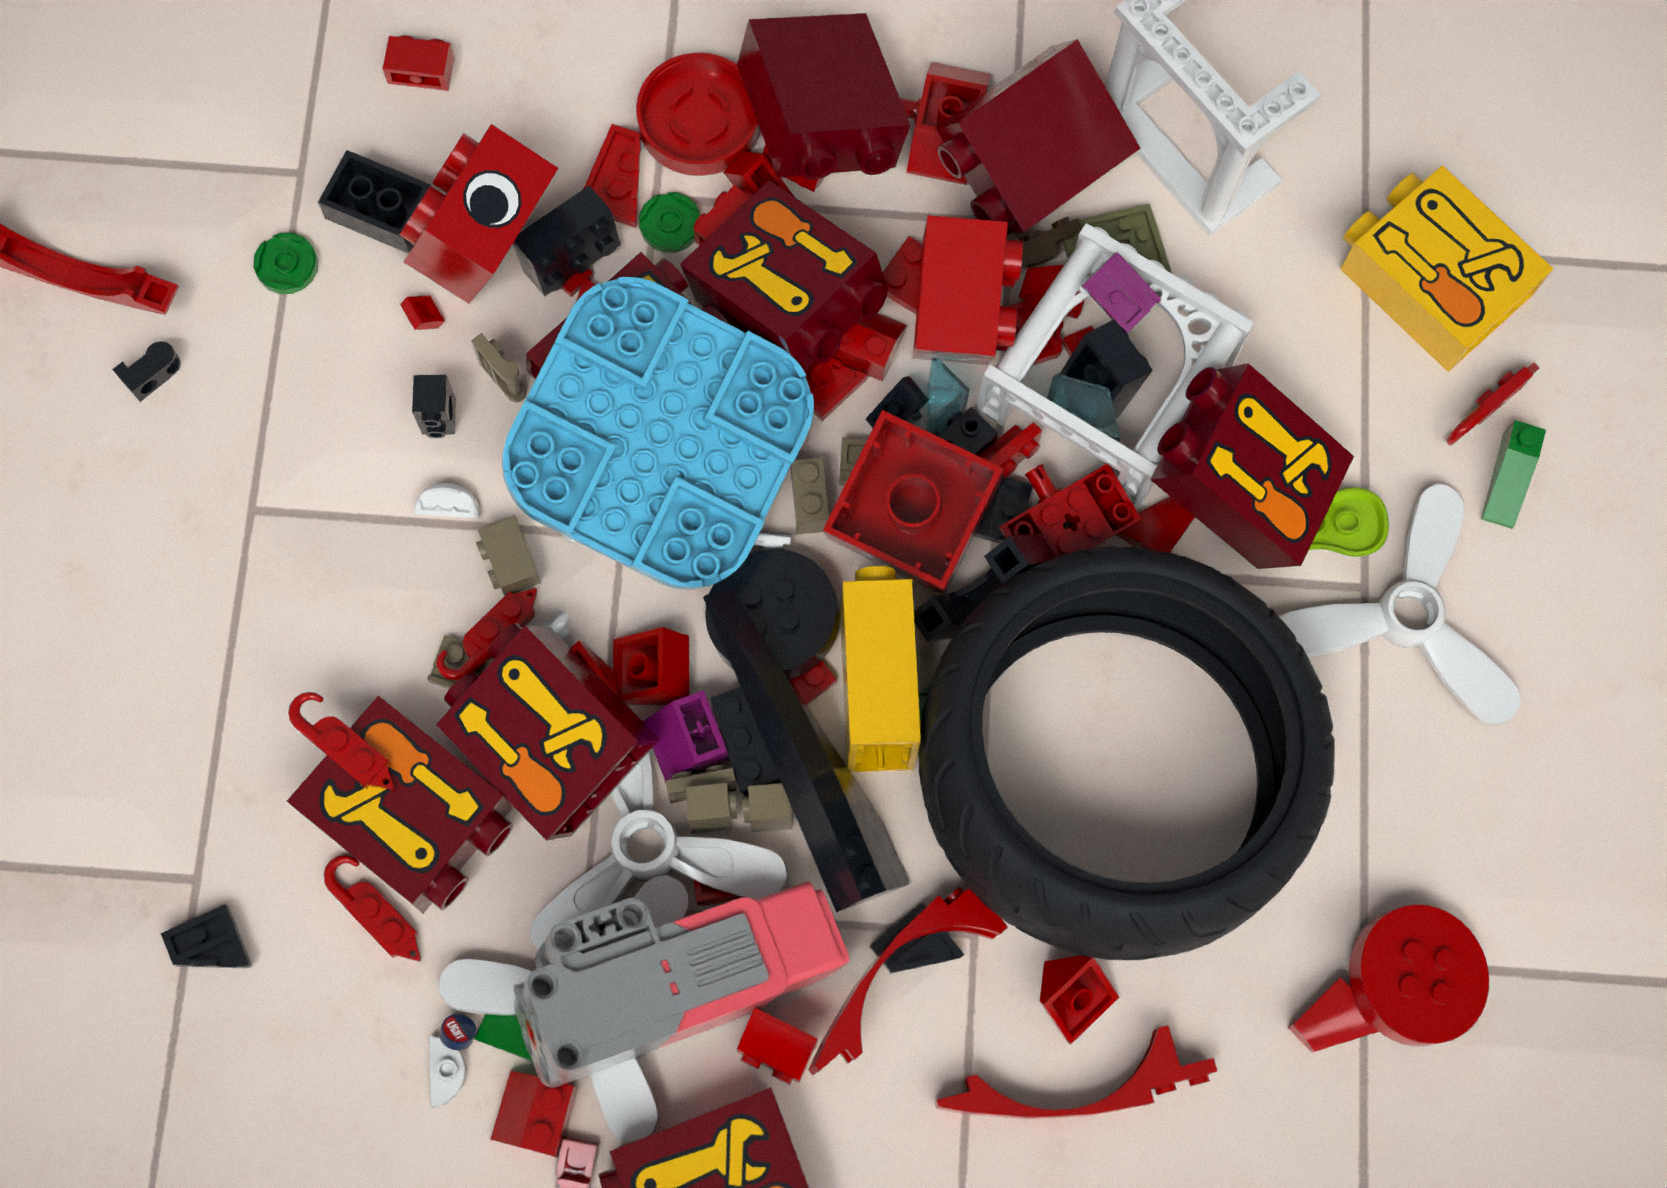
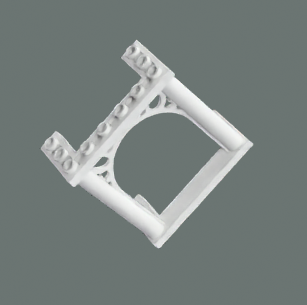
[1105,0,1321,236]
[976,223,1254,510]

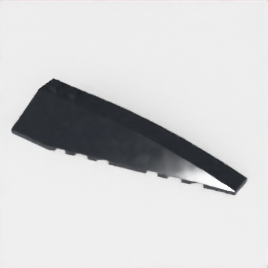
[703,589,910,913]

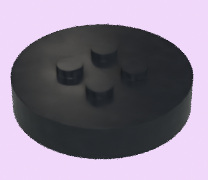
[705,549,840,679]

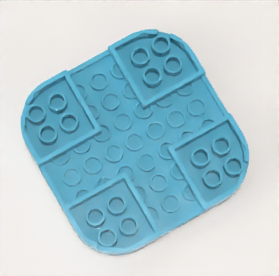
[502,277,814,590]

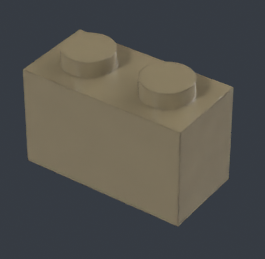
[791,458,829,534]
[476,515,542,596]
[686,783,738,833]
[742,784,792,832]

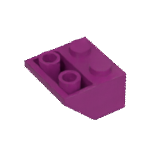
[643,690,729,783]

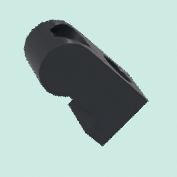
[112,341,181,402]

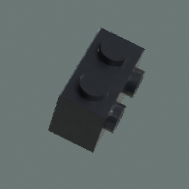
[933,406,998,456]

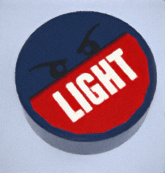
[439,1014,476,1050]

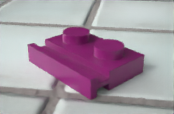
[1081,252,1161,333]

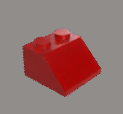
[830,313,907,382]
[613,627,689,705]
[737,1008,818,1085]
[490,1071,578,1158]

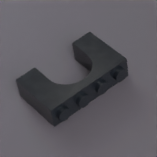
[914,534,1057,642]

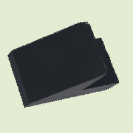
[865,376,929,428]

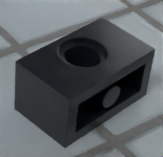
[412,375,456,438]

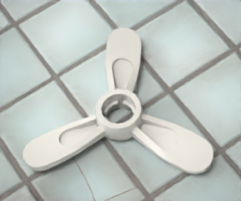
[1280,484,1520,725]
[530,752,788,956]
[438,875,689,1143]

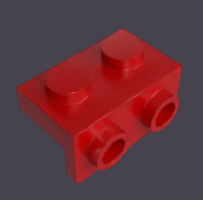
[978,422,1042,478]

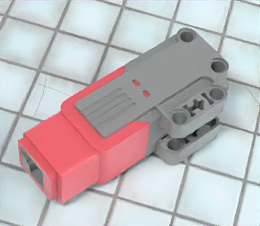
[513,881,849,1088]

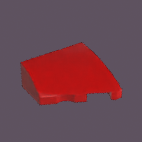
[1116,496,1195,553]
[1287,977,1379,1053]

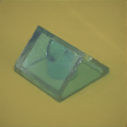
[926,357,970,434]
[1047,374,1120,441]

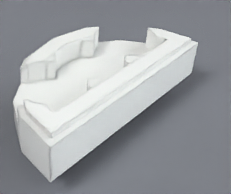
[414,482,480,519]
[429,1036,467,1108]

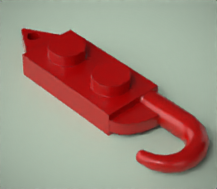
[1446,363,1540,445]
[436,588,537,681]
[288,692,395,790]
[323,855,421,962]

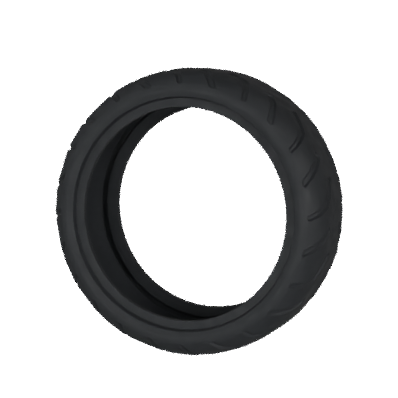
[918,546,1335,960]

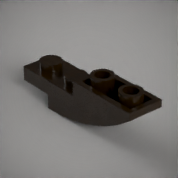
[1006,217,1083,269]

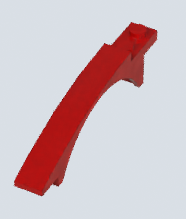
[0,224,179,315]
[808,886,1008,1075]
[934,1025,1218,1120]

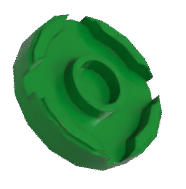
[639,192,700,253]
[253,233,318,294]

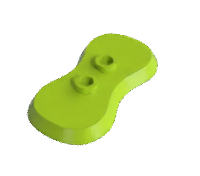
[1309,487,1389,557]

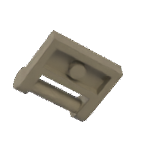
[471,333,526,403]

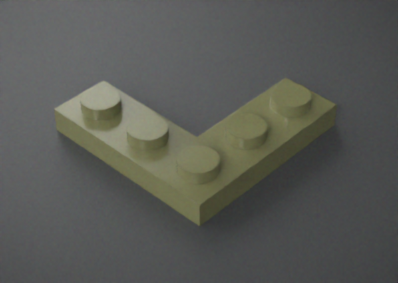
[1063,203,1172,273]

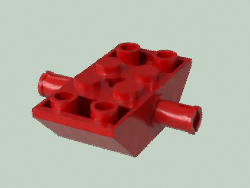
[900,62,991,185]
[999,464,1141,557]

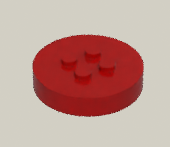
[636,53,760,176]
[1349,905,1489,1046]

